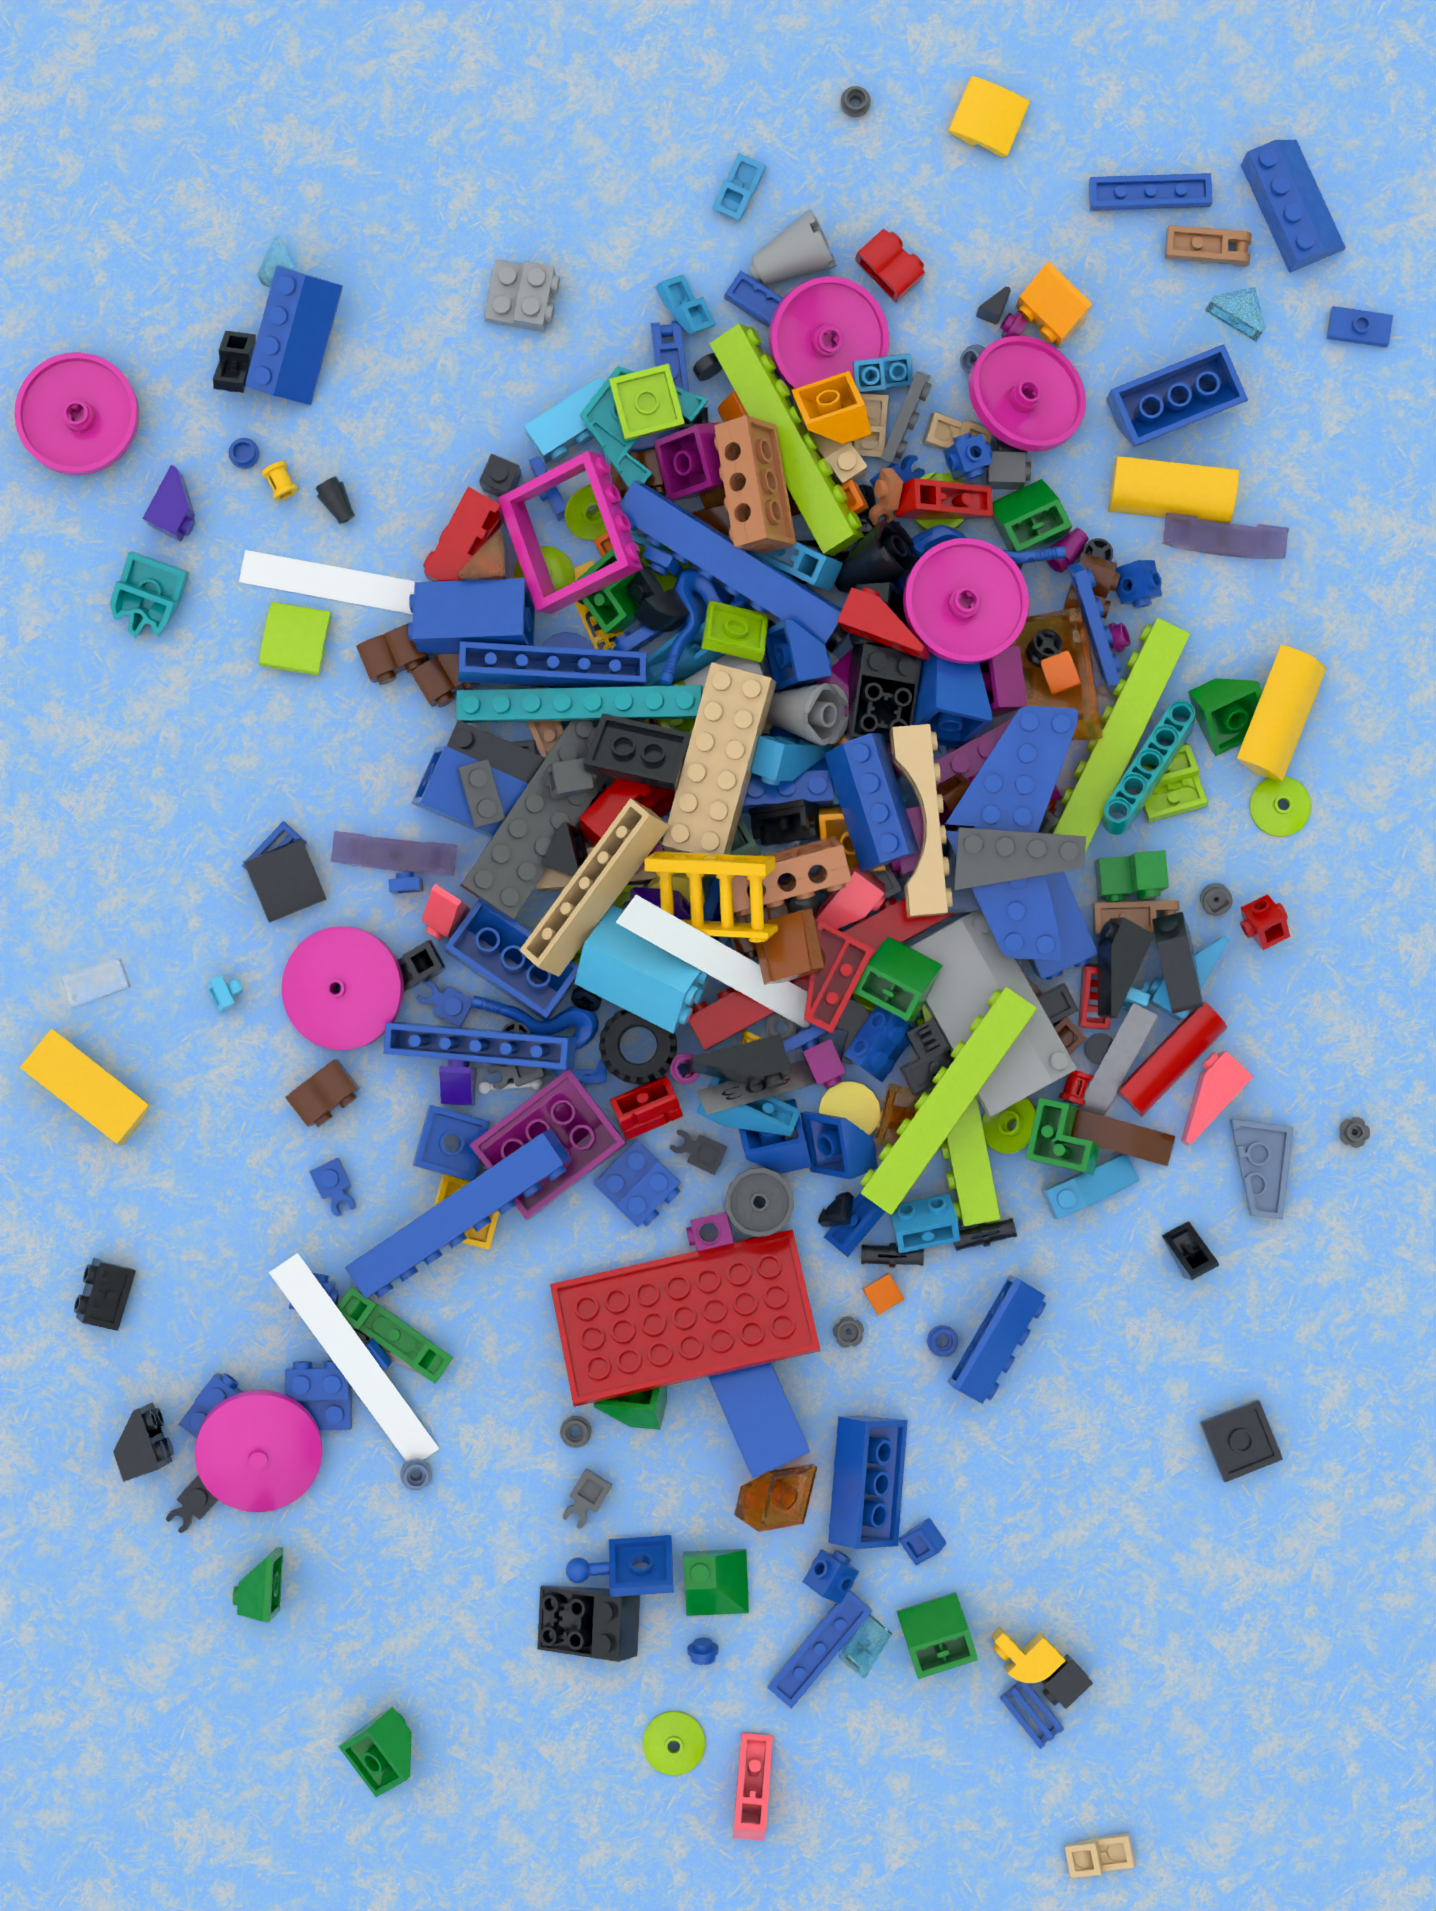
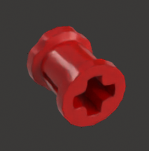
[1058,1070,1094,1106]

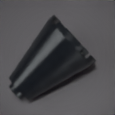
[834,519,919,594]

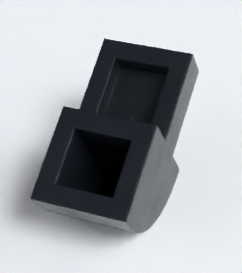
[213,331,256,393]
[627,566,690,632]
[398,940,446,993]
[836,999,870,1065]

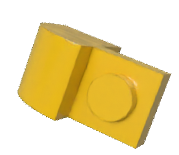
[991,1627,1066,1683]

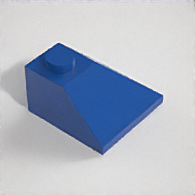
[765,619,832,692]
[739,1099,811,1174]
[800,1111,878,1179]

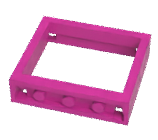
[497,451,643,614]

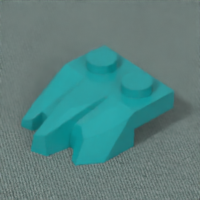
[110,551,189,639]

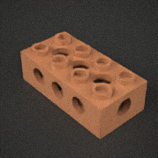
[714,415,796,554]
[718,836,852,916]

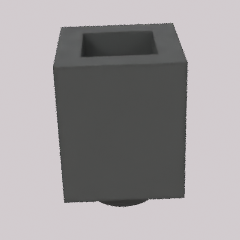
[986,451,1031,490]
[546,758,596,799]

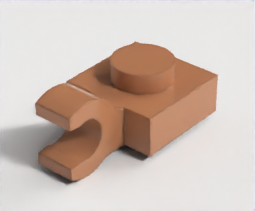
[868,468,903,525]

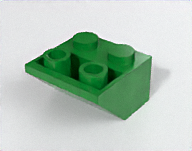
[992,479,1072,552]
[853,936,943,1021]
[896,1592,978,1679]

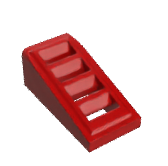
[1078,963,1111,1030]

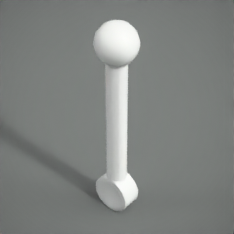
[478,1079,543,1094]

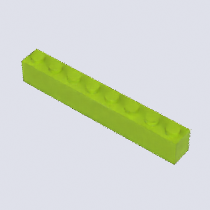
[709,323,864,556]
[1049,618,1191,852]
[860,987,1037,1215]
[916,1003,1001,1226]

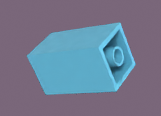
[574,905,710,1033]

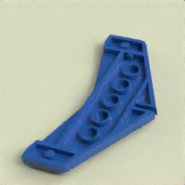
[945,706,1078,961]

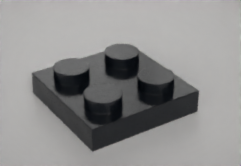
[1199,1399,1283,1482]

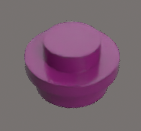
[1000,311,1027,338]
[1108,622,1131,653]

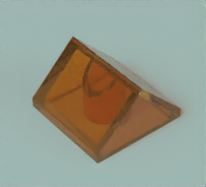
[457,529,509,581]
[873,1083,923,1147]

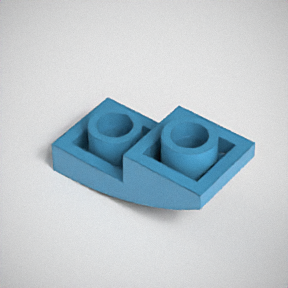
[852,354,913,392]

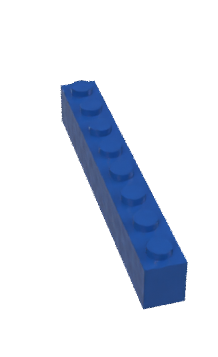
[620,480,842,645]
[345,1129,572,1299]

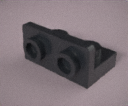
[74,1258,136,1331]

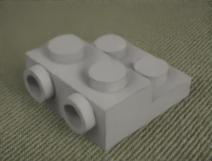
[484,260,560,333]

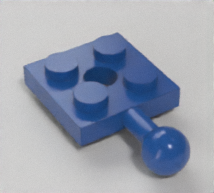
[412,1105,490,1182]
[566,1535,674,1597]

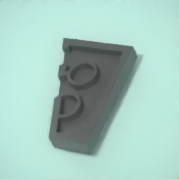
[880,371,932,463]

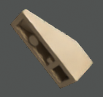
[802,422,868,486]

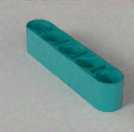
[1103,700,1195,835]

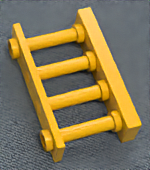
[644,851,778,943]

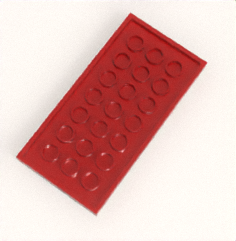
[550,1229,821,1407]

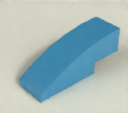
[644,622,726,686]

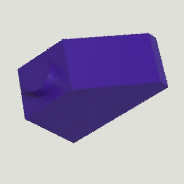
[142,465,195,542]

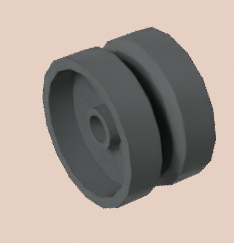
[725,1167,794,1237]

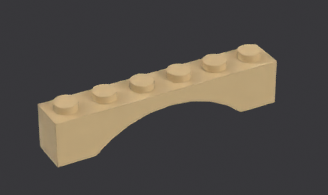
[890,724,952,918]

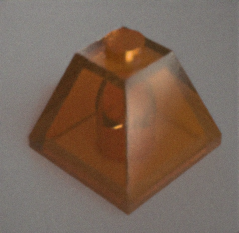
[734,1464,818,1532]

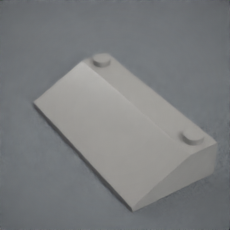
[910,911,1077,1117]

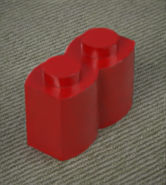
[855,229,925,303]

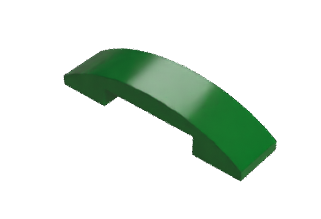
[337,1286,453,1384]

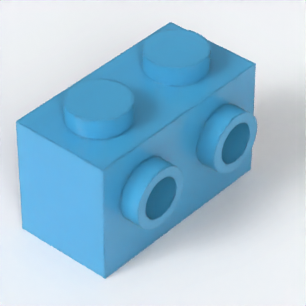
[890,1193,960,1253]

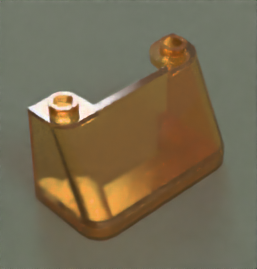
[1010,607,1103,740]

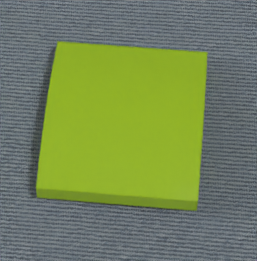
[259,602,332,676]
[1130,744,1208,823]

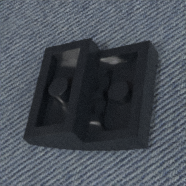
[243,839,326,923]

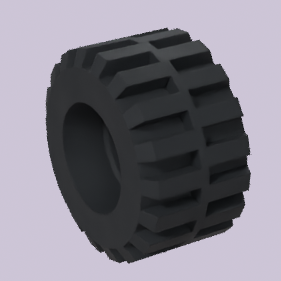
[599,1009,677,1084]

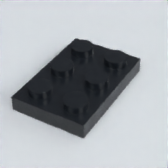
[584,713,692,791]

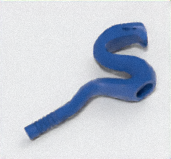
[910,525,1066,564]
[659,568,748,686]
[471,995,607,1085]

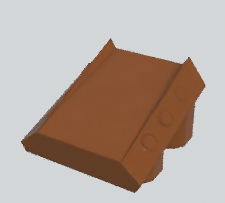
[756,908,826,985]

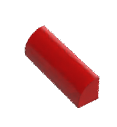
[1117,1002,1227,1117]

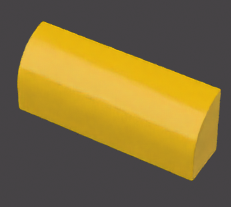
[1108,456,1239,525]
[1237,645,1327,781]
[20,1029,149,1145]

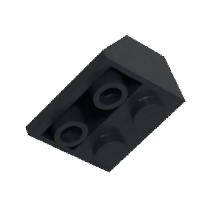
[113,1402,174,1482]

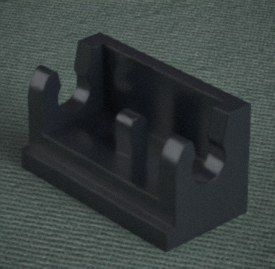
[749,799,820,846]

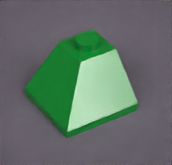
[1188,678,1262,756]
[594,1386,667,1430]
[233,1547,283,1622]
[683,1549,749,1616]
[339,1707,412,1797]

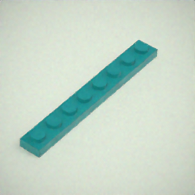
[456,685,703,723]

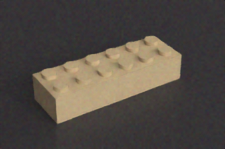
[662,662,777,855]

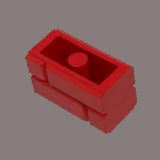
[609,1075,683,1141]

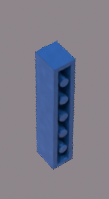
[458,641,647,688]
[383,1022,576,1070]

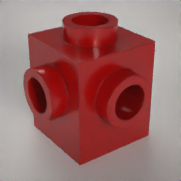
[1240,894,1291,950]

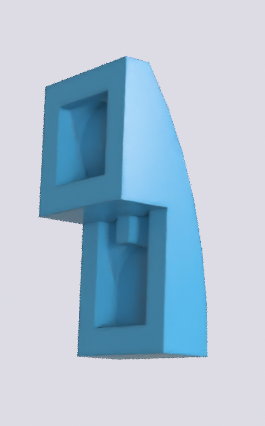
[712,153,766,221]
[655,274,716,335]

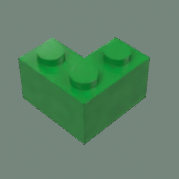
[573,548,645,634]
[1094,850,1169,902]
[1025,1097,1100,1175]

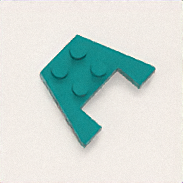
[580,366,708,489]

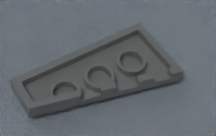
[954,827,1086,890]

